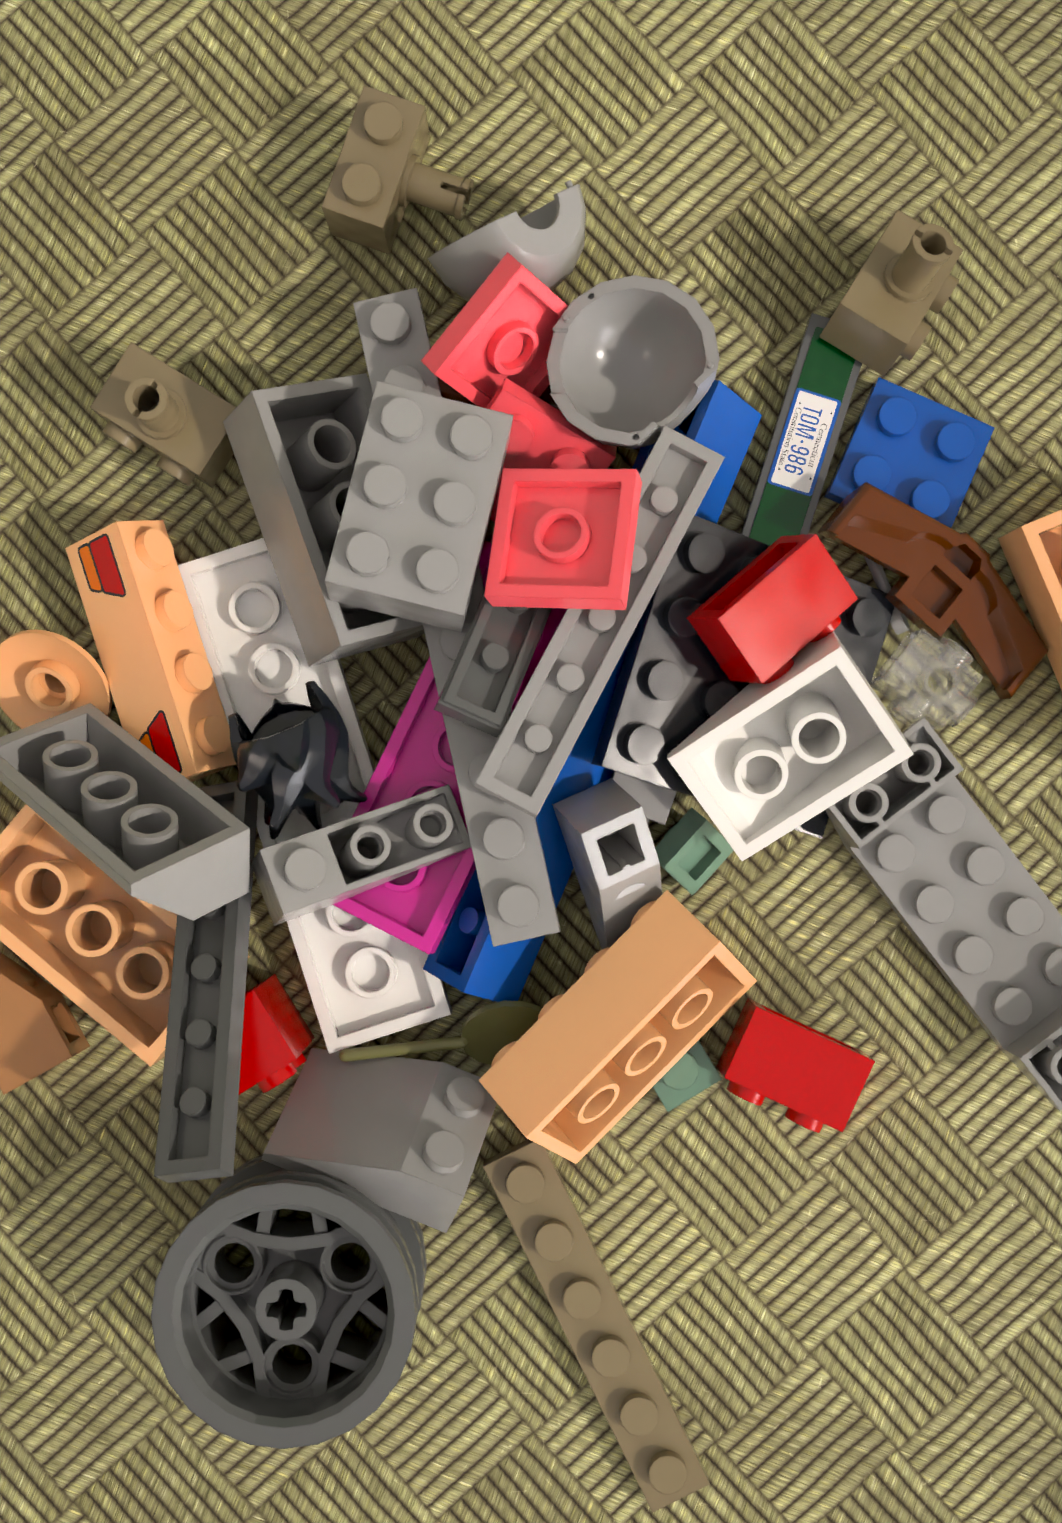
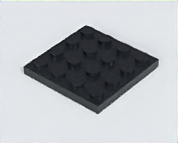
[591,515,895,839]

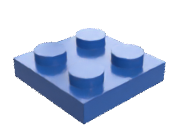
[824,377,995,528]

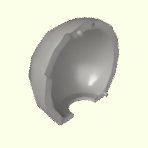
[427,180,586,301]
[546,275,720,449]

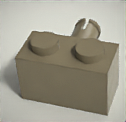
[321,85,474,255]
[819,210,963,376]
[90,342,236,488]

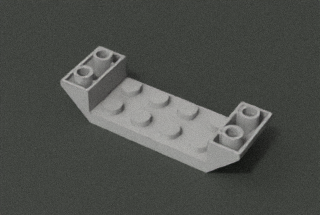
[825,717,1062,1111]

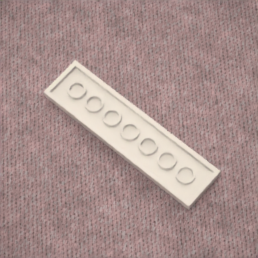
[178,538,452,1054]

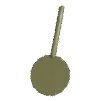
[339,1001,542,1065]

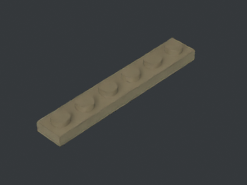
[483,1139,710,1513]

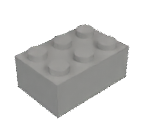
[325,381,514,633]

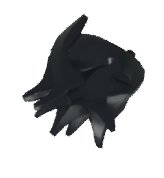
[228,681,368,840]

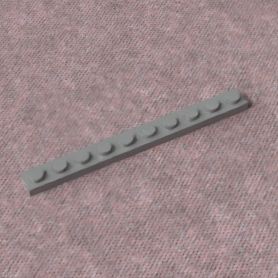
[353,288,561,947]

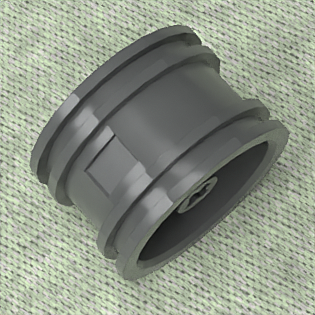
[151,1154,427,1449]

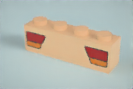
[65,520,237,782]

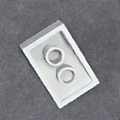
[667,631,914,861]

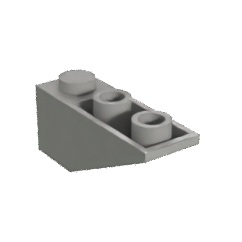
[552,778,662,949]
[251,784,471,926]

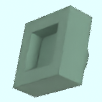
[655,807,734,896]
[653,1040,722,1112]

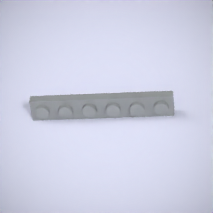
[474,425,725,818]

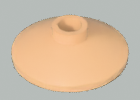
[0,629,112,729]

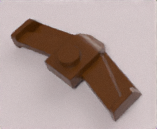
[818,482,1049,699]

